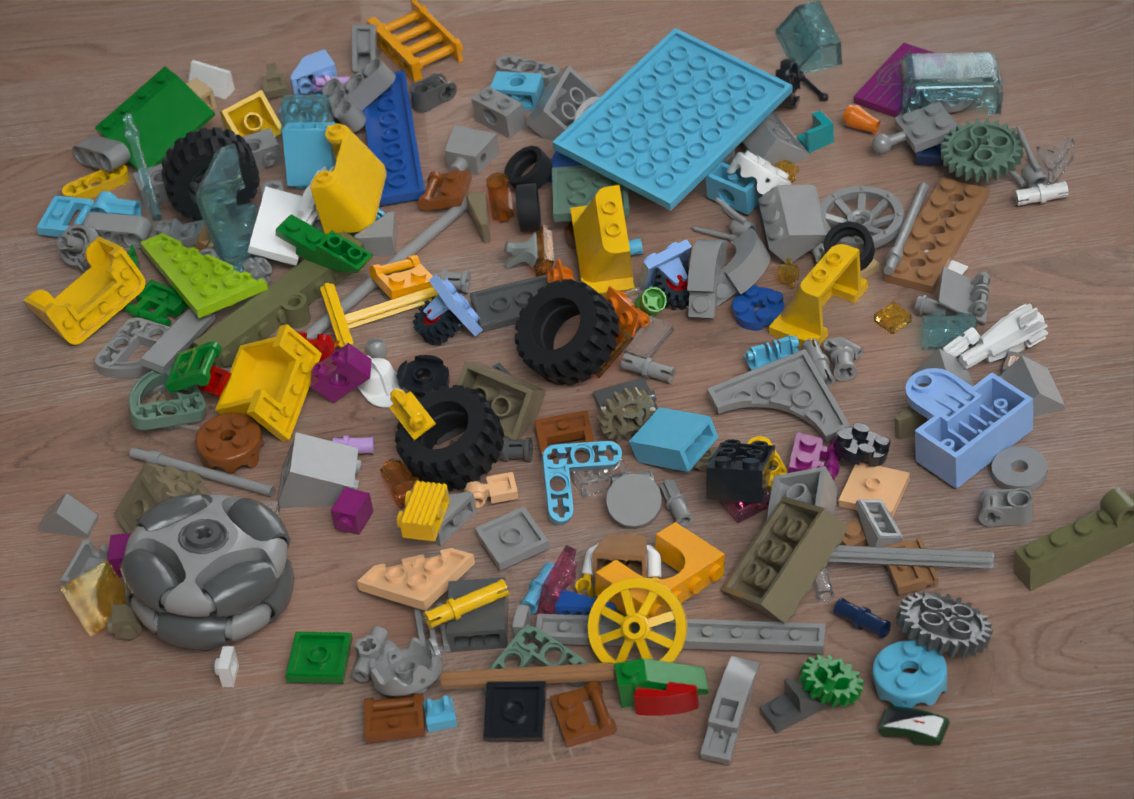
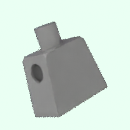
[445,125,500,175]

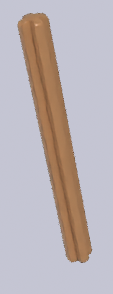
[440,662,616,689]

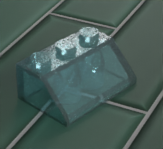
[776,0,842,74]

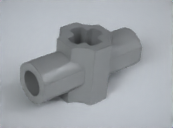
[351,626,389,682]

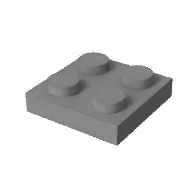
[475,506,550,571]

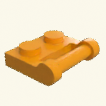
[369,254,433,299]

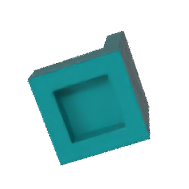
[797,110,834,153]

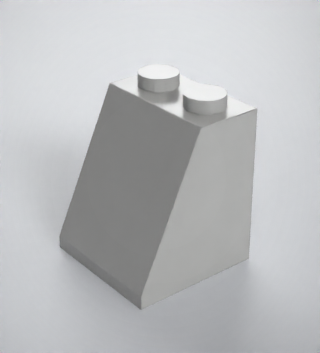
[276,432,361,508]

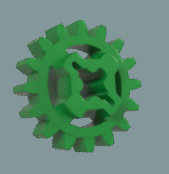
[798,654,864,708]

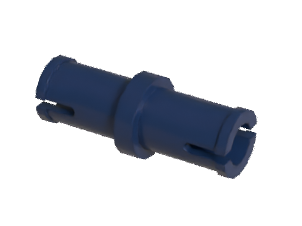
[833,598,891,639]

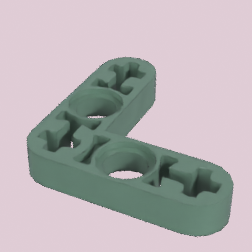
[482,626,588,695]

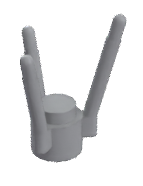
[1008,126,1047,188]
[693,197,757,241]

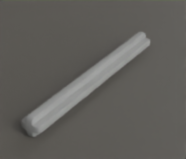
[828,545,995,569]

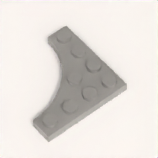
[707,349,851,443]

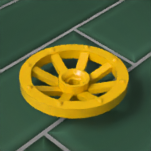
[588,578,688,665]

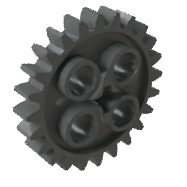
[896,591,993,658]

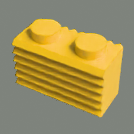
[397,480,450,542]

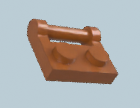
[417,170,472,211]
[535,410,596,459]
[550,681,617,748]
[364,693,425,743]

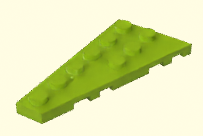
[140,233,268,318]

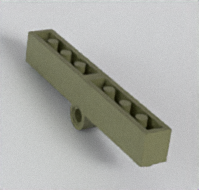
[193,231,365,368]
[1014,488,1134,591]

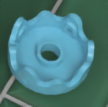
[872,640,948,708]

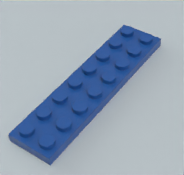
[363,70,425,206]

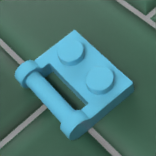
[36,195,94,237]

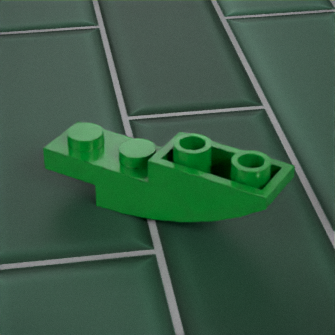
[276,214,373,273]

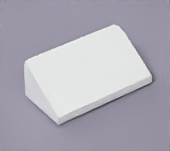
[188,60,235,99]

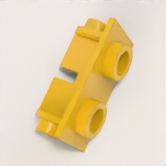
[389,388,436,440]

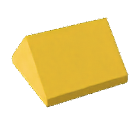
[220,90,282,137]

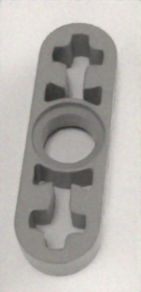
[496,55,560,87]

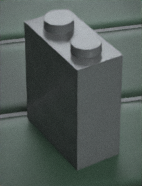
[447,577,509,652]

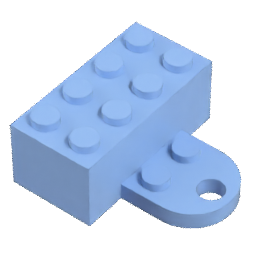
[906,368,1033,489]

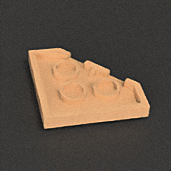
[357,548,475,611]

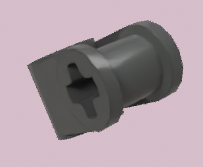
[410,72,457,113]

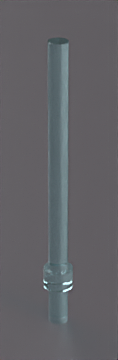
[123,114,162,221]

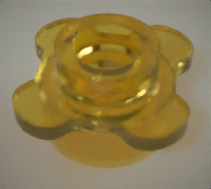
[775,160,799,183]
[778,258,799,289]

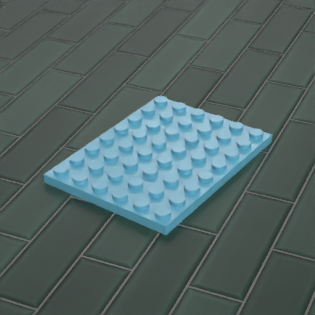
[552,28,792,211]

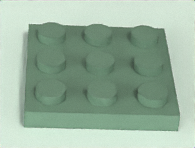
[552,165,630,222]

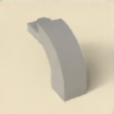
[717,228,770,306]
[687,239,727,318]

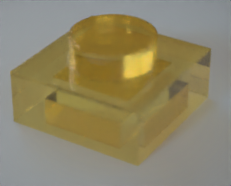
[874,301,912,335]

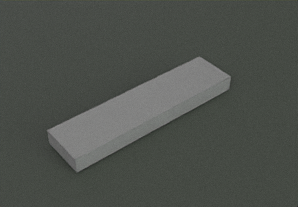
[140,308,215,374]

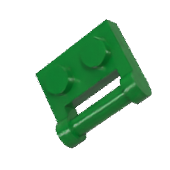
[165,341,222,393]

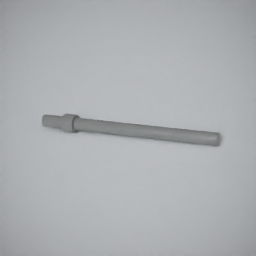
[883,183,929,275]
[130,447,275,497]

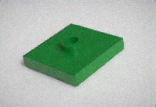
[285,632,353,683]

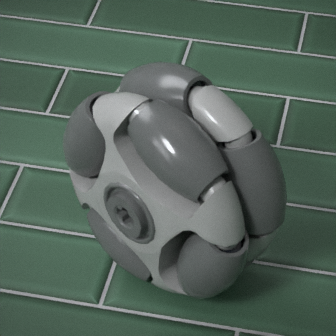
[121,493,294,650]

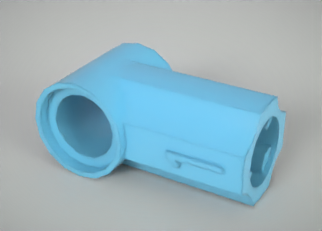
[89,191,142,216]

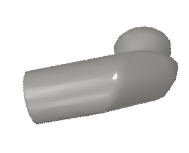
[823,337,864,360]

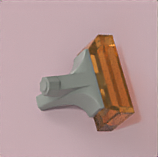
[504,225,555,277]

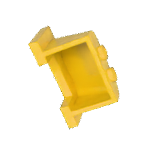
[570,185,635,297]
[769,244,868,347]
[215,324,322,442]

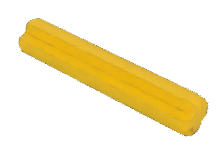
[320,282,354,349]

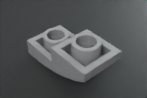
[152,218,205,246]

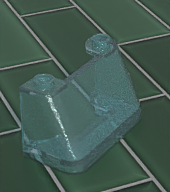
[899,51,1004,115]
[195,143,261,265]

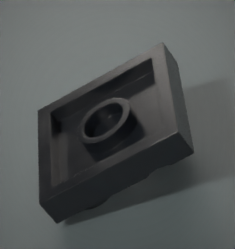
[483,681,547,742]

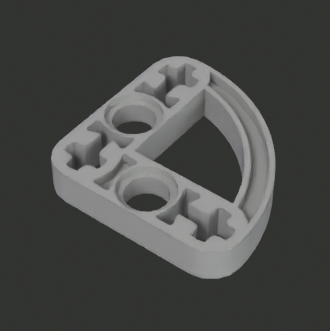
[95,317,190,378]

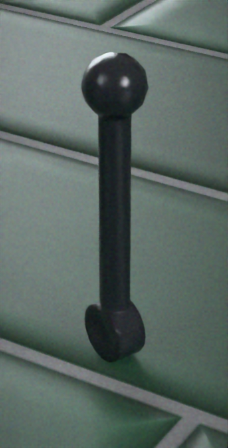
[799,71,829,102]

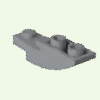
[700,656,760,765]

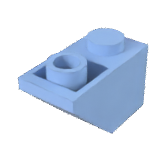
[290,49,338,96]

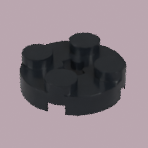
[776,58,800,108]
[397,355,450,398]
[834,423,891,467]

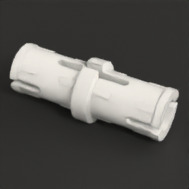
[1014,181,1069,206]

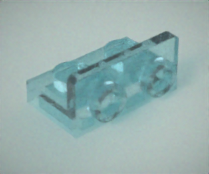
[922,313,977,350]

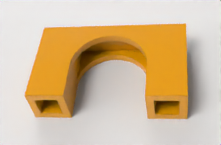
[595,522,725,618]

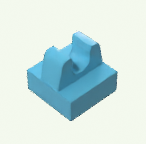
[423,695,457,732]

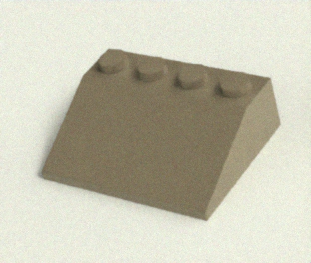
[721,496,849,623]

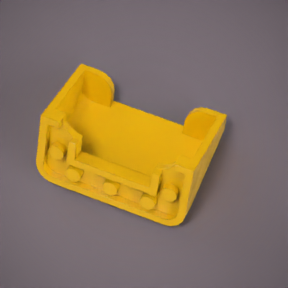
[310,124,387,234]
[23,236,145,345]

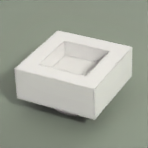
[215,646,239,687]

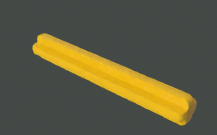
[345,287,438,329]

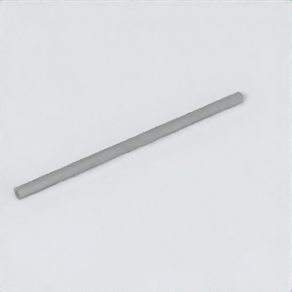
[305,197,468,338]

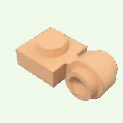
[464,472,519,508]

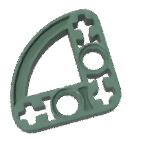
[128,364,206,430]

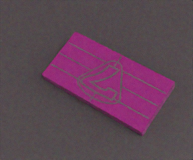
[854,42,946,118]

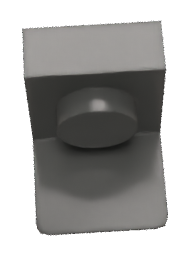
[760,679,827,733]

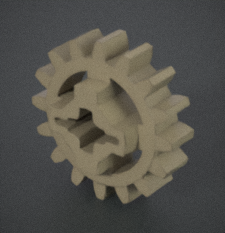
[597,387,656,442]

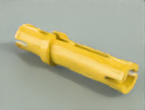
[423,579,509,629]

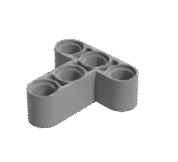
[322,58,395,132]

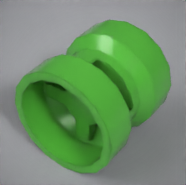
[635,287,667,319]

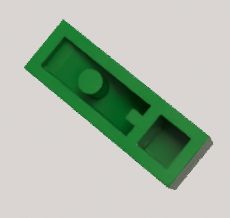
[614,658,709,708]

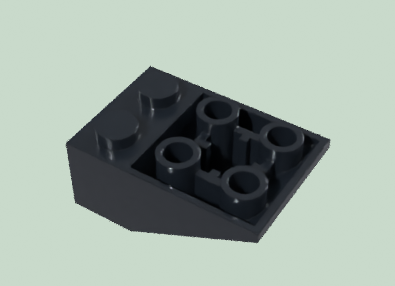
[706,439,775,503]

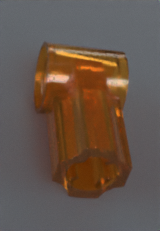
[486,173,514,223]
[380,458,421,509]

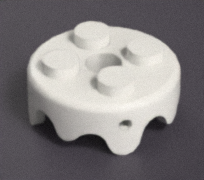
[727,150,791,194]

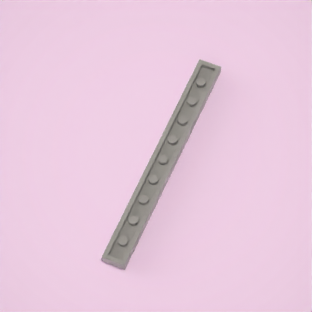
[534,614,826,654]

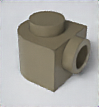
[107,604,142,640]

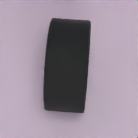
[504,146,553,190]
[516,183,541,232]
[823,221,875,271]

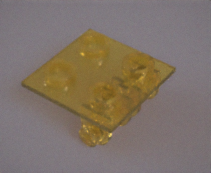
[60,560,127,637]

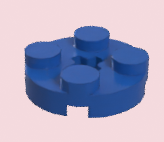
[732,285,784,331]

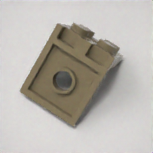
[114,462,212,533]

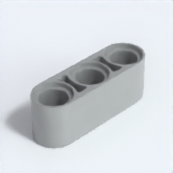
[72,135,131,172]
[80,212,152,249]

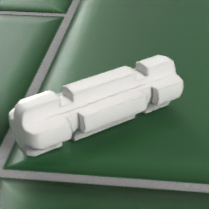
[943,327,980,358]

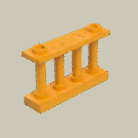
[366,0,463,83]

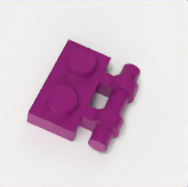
[787,432,841,481]

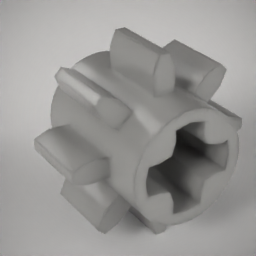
[241,256,272,284]

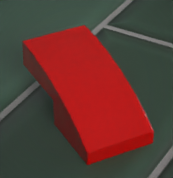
[197,365,232,397]
[634,682,699,716]

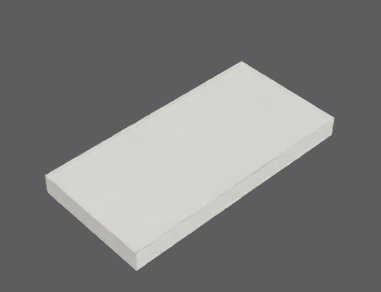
[247,187,303,266]

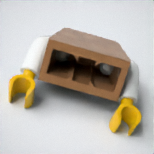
[575,532,662,597]

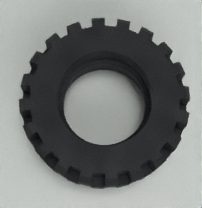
[161,127,260,222]
[515,279,619,385]
[395,385,504,491]

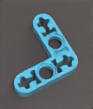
[541,441,622,525]

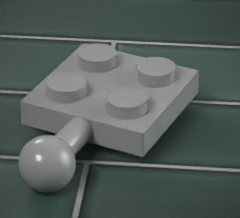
[872,101,957,154]

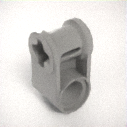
[979,488,1034,527]

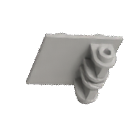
[938,266,991,325]

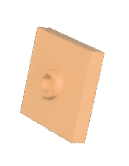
[839,462,910,518]

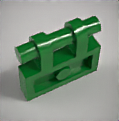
[126,280,188,327]

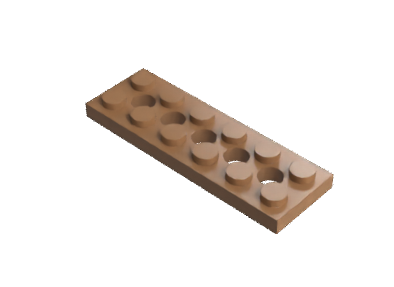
[884,177,989,294]

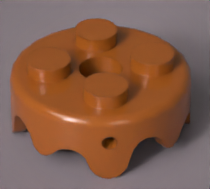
[195,413,264,473]

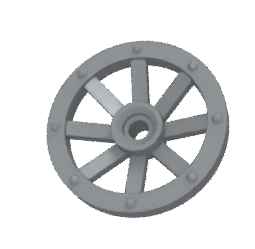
[820,186,904,250]

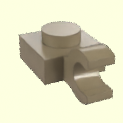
[261,63,288,99]

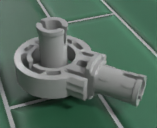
[57,224,98,272]

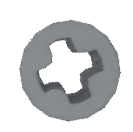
[441,269,471,293]
[831,346,858,382]

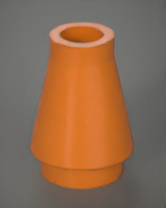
[842,104,881,134]

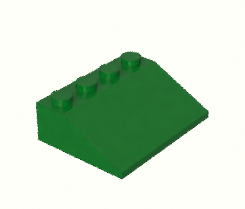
[94,66,216,171]

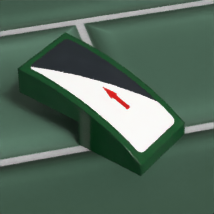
[878,706,950,745]

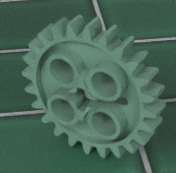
[941,119,1023,182]

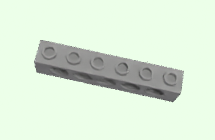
[132,128,283,209]

